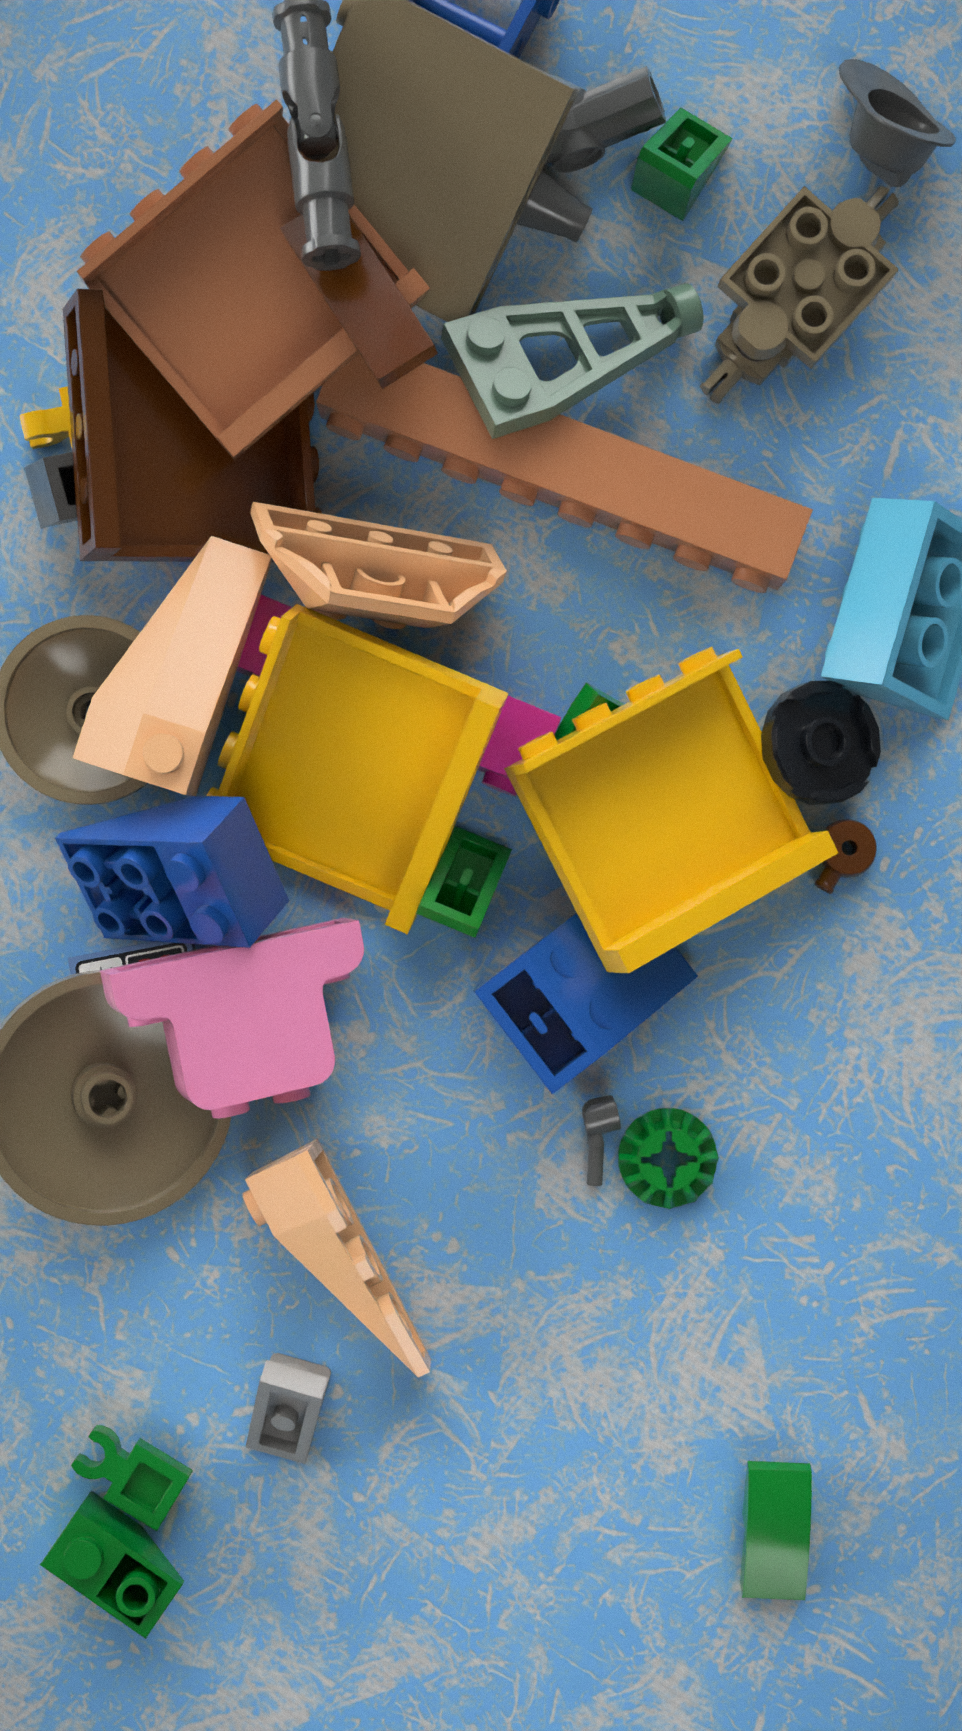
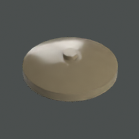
[0,970,231,1226]

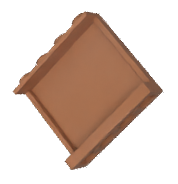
[77,99,430,461]

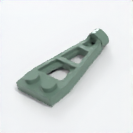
[441,283,704,439]

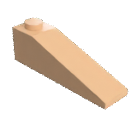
[73,536,272,797]
[243,1138,431,1378]

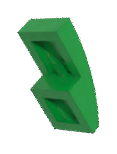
[740,1461,812,1600]

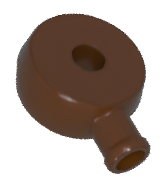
[814,819,877,894]

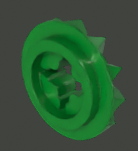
[618,1108,719,1209]

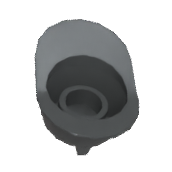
[839,59,956,187]

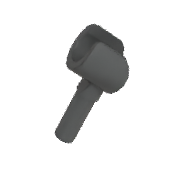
[582,1095,621,1186]

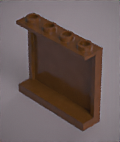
[62,289,322,562]

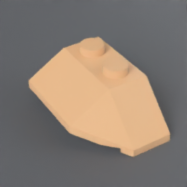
[250,502,507,629]

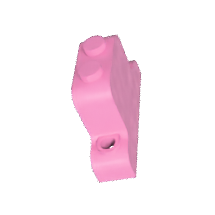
[100,918,364,1118]

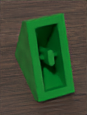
[631,107,733,221]
[416,826,512,938]

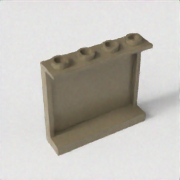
[295,0,581,322]

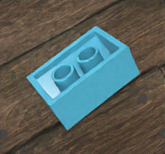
[821,498,962,720]

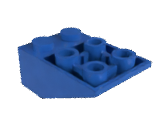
[55,796,289,948]
[474,912,698,1094]

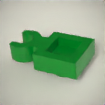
[71,1425,193,1531]

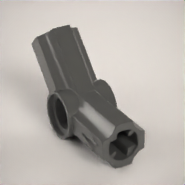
[546,66,666,173]

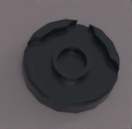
[761,680,881,805]

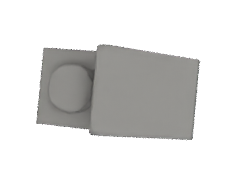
[246,1353,331,1464]

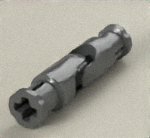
[272,0,361,271]

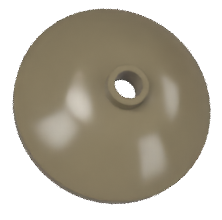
[0,615,148,805]

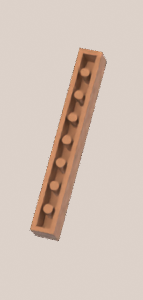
[316,353,813,593]

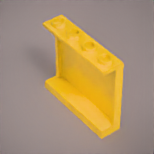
[206,604,509,935]
[504,646,838,973]

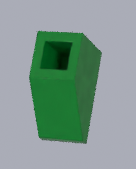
[40,1491,184,1639]

